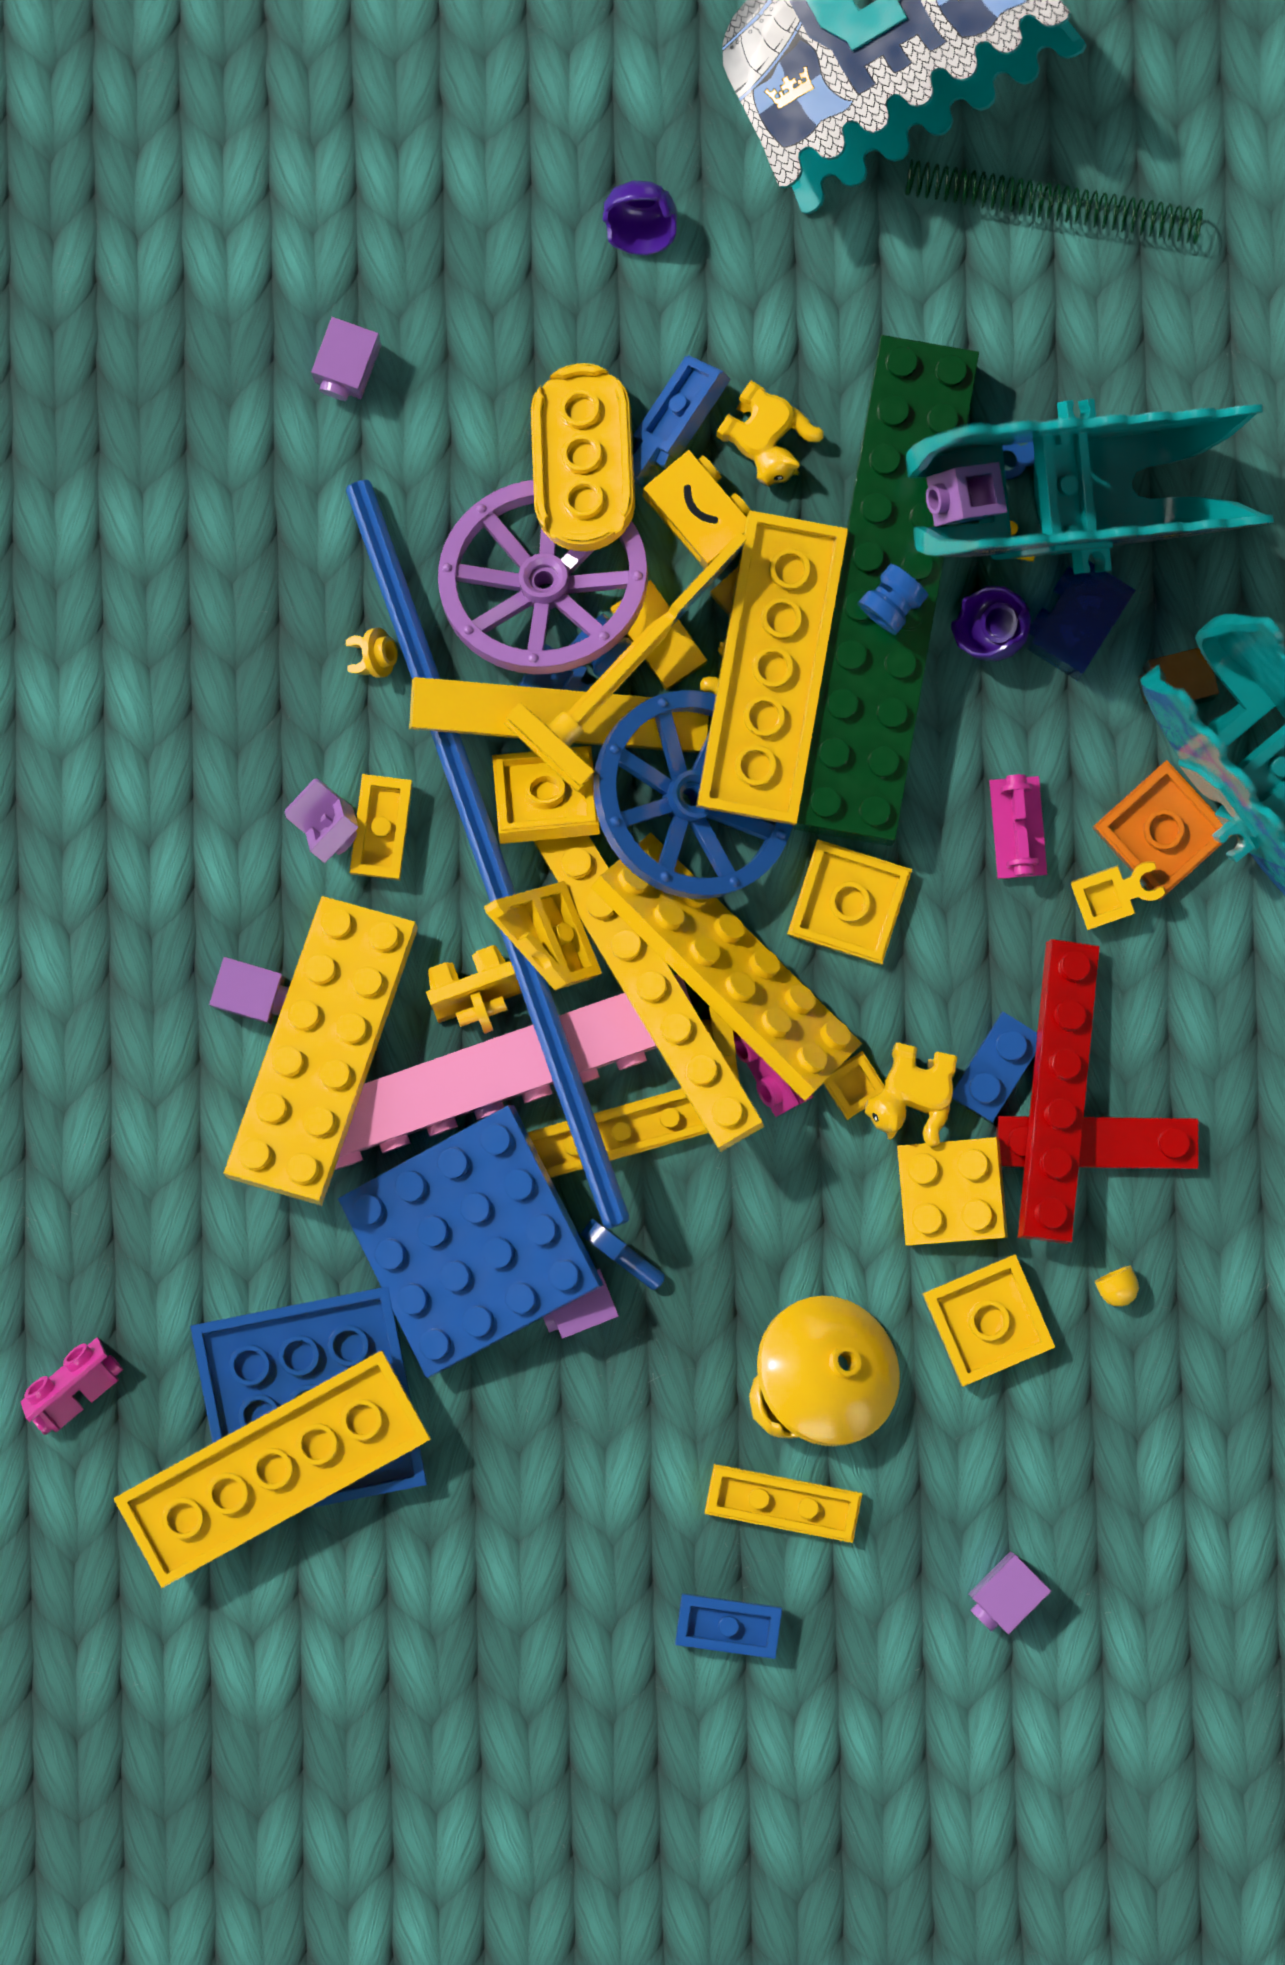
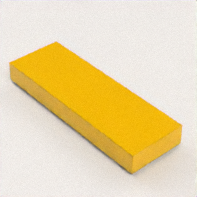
[704,1463,862,1543]

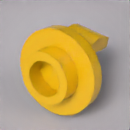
[346,628,398,678]

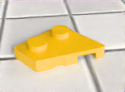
[484,881,602,990]

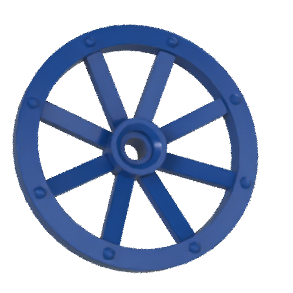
[593,690,793,899]

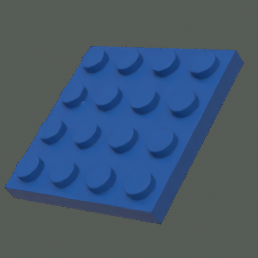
[338,1105,604,1378]
[190,1286,427,1509]

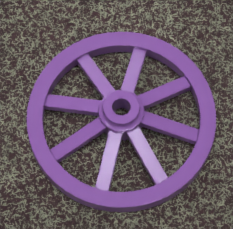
[438,480,648,674]

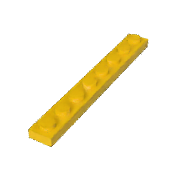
[533,836,764,1152]

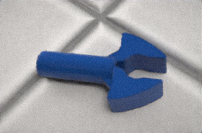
[580,1219,665,1290]

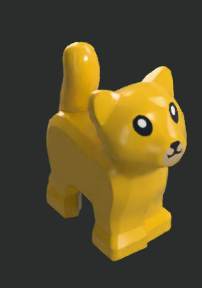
[716,380,824,487]
[865,1043,957,1147]

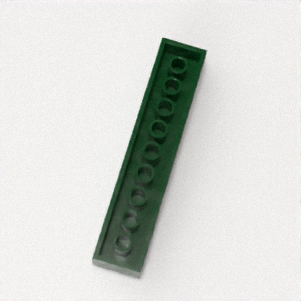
[794,335,979,847]

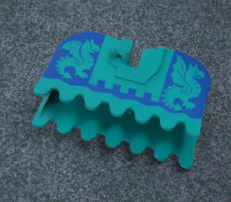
[1140,614,1285,895]

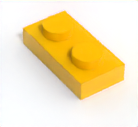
[350,774,413,880]

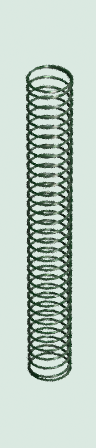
[905,159,1203,245]

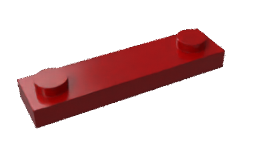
[997,1116,1198,1169]

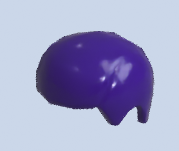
[602,180,677,255]
[951,586,1031,662]

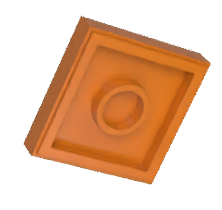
[1092,760,1232,901]

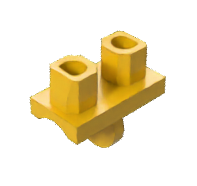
[426,945,522,1034]

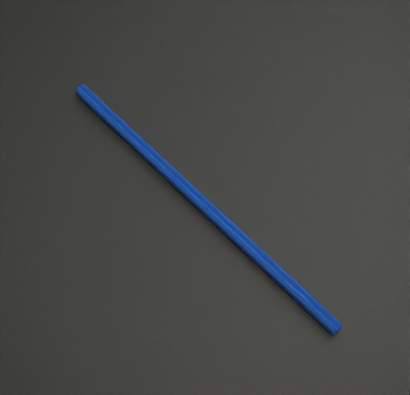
[346,479,629,1228]

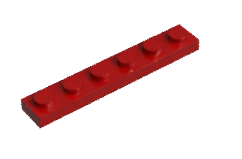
[1018,939,1100,1244]

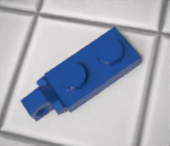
[633,355,731,488]

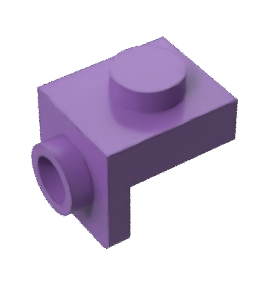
[285,779,359,863]

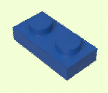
[952,1012,1037,1123]
[675,1593,782,1659]

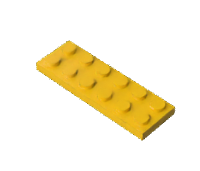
[696,510,848,825]
[591,833,862,1101]
[224,896,418,1206]
[113,1350,431,1588]

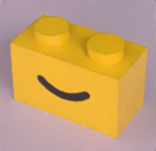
[643,450,750,569]

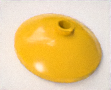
[757,1296,900,1446]

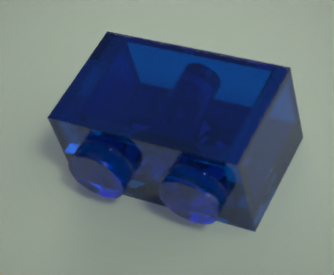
[1027,560,1136,681]

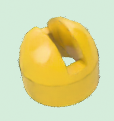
[1095,1265,1139,1306]

